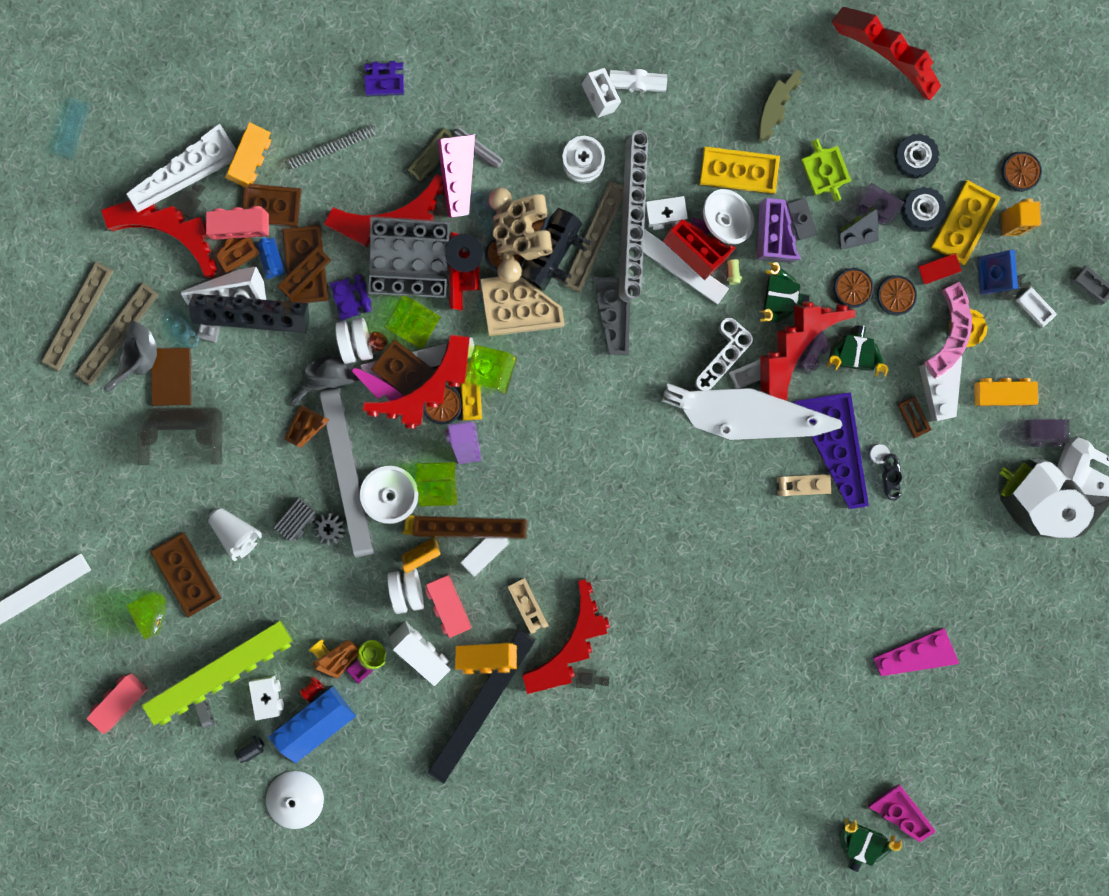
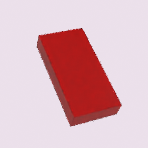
[917,253,962,285]

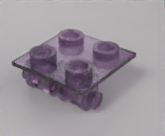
[797,330,829,374]

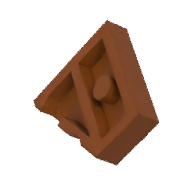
[216,237,260,273]

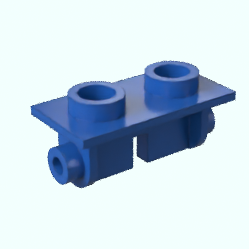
[256,237,285,279]

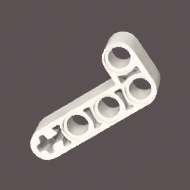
[695,318,752,391]

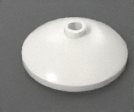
[703,189,754,244]
[360,466,418,524]
[266,771,324,829]

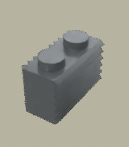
[273,497,318,542]

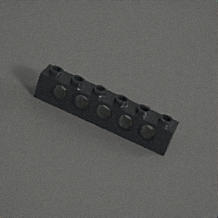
[188,294,310,333]

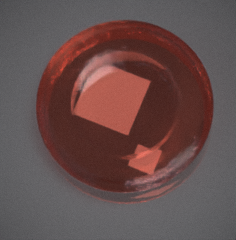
[367,332,388,351]

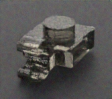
[174,182,205,217]
[994,274,1031,301]
[576,668,610,690]

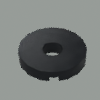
[445,234,483,273]

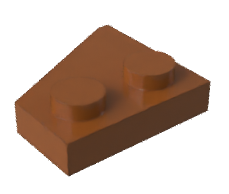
[284,405,329,448]
[312,640,359,679]

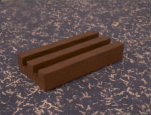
[896,396,932,439]

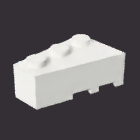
[919,356,962,422]
[389,621,451,686]

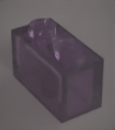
[1025,419,1070,447]

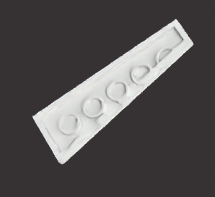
[127,124,236,212]

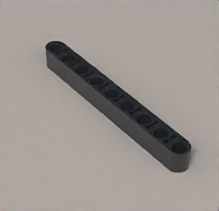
[427,629,536,784]

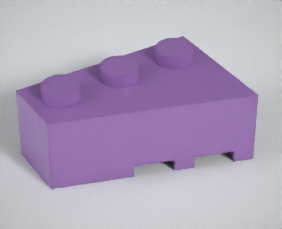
[756,198,800,262]

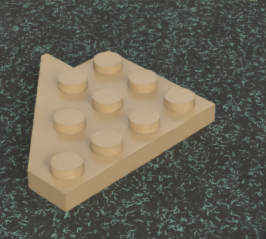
[480,277,565,337]

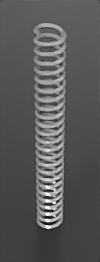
[287,124,376,170]

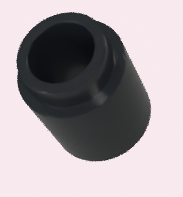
[234,736,265,763]

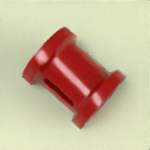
[299,676,325,702]

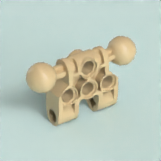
[488,188,552,283]

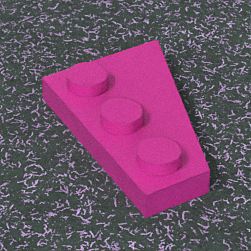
[868,783,936,842]

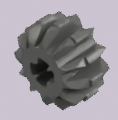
[313,513,346,546]

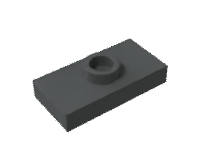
[787,198,818,241]
[1072,265,1109,305]

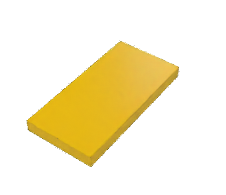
[699,146,780,194]
[930,180,1001,265]

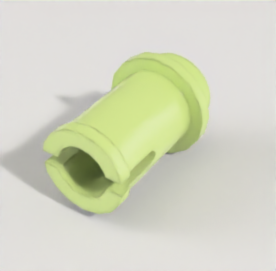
[727,260,742,285]

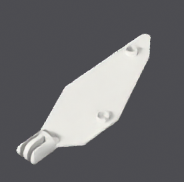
[661,383,842,440]

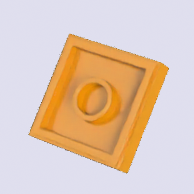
[402,537,440,573]

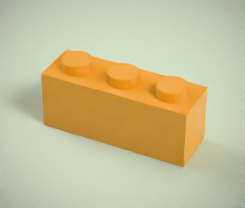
[225,122,272,188]
[1001,199,1041,236]
[974,378,1038,406]
[455,643,517,675]

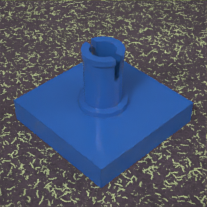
[978,250,1018,295]

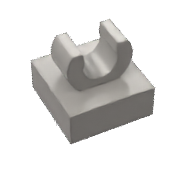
[197,324,221,342]

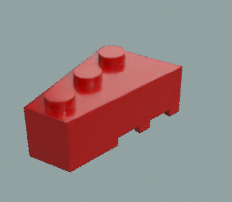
[663,219,736,280]

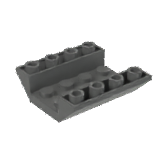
[368,217,450,298]

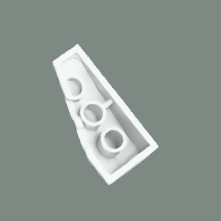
[181,267,266,305]

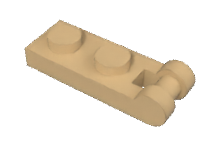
[776,474,831,496]
[508,578,549,634]

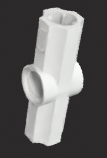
[610,69,667,93]

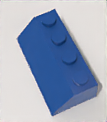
[268,686,356,763]

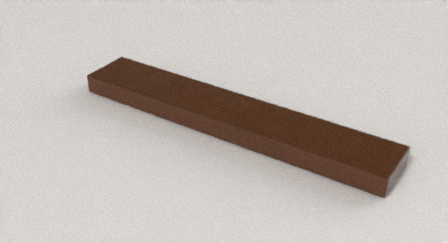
[412,516,528,539]

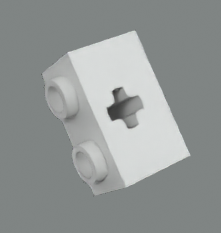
[581,68,621,118]
[645,196,688,230]
[249,675,284,720]

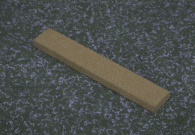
[563,181,623,293]
[41,261,114,371]
[74,283,159,386]

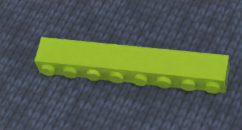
[142,621,293,726]

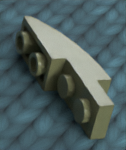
[758,69,803,143]

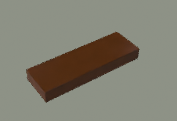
[277,246,332,300]

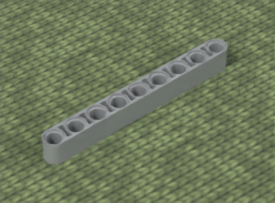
[619,130,648,302]
[320,387,375,558]

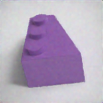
[446,422,481,464]

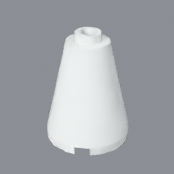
[208,508,262,561]

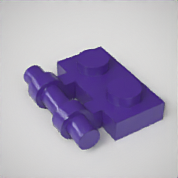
[365,60,405,96]
[330,274,372,321]

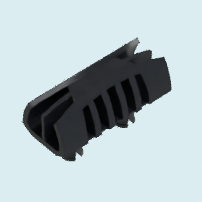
[521,208,590,290]

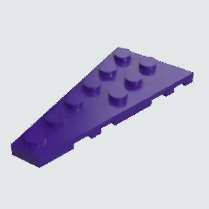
[793,392,869,509]

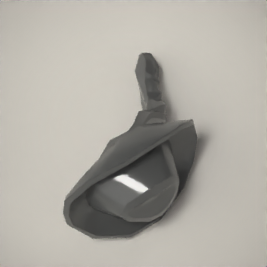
[103,321,157,391]
[290,356,360,406]

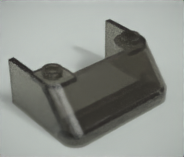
[137,407,222,465]

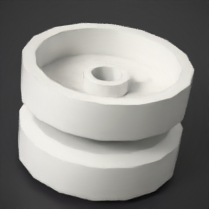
[562,136,605,183]
[336,317,373,364]
[388,568,424,614]

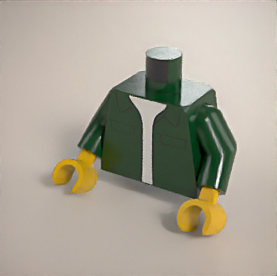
[760,262,810,322]
[826,325,888,377]
[839,818,902,872]

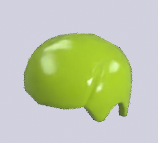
[357,640,387,669]

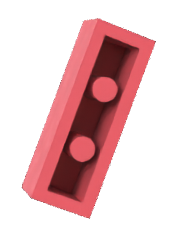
[206,206,269,240]
[425,574,472,638]
[86,673,148,734]

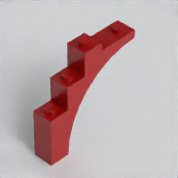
[831,7,941,101]
[324,174,444,248]
[101,200,217,278]
[760,301,855,401]
[362,335,470,429]
[522,578,610,694]

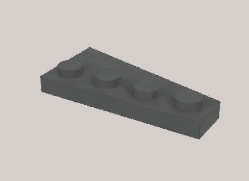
[593,277,631,355]

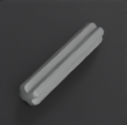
[453,128,503,168]

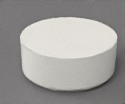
[869,444,890,464]

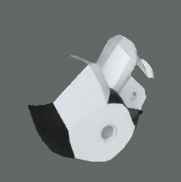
[1000,436,1109,538]

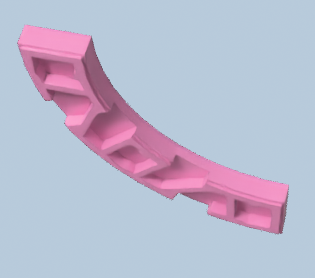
[924,281,972,379]

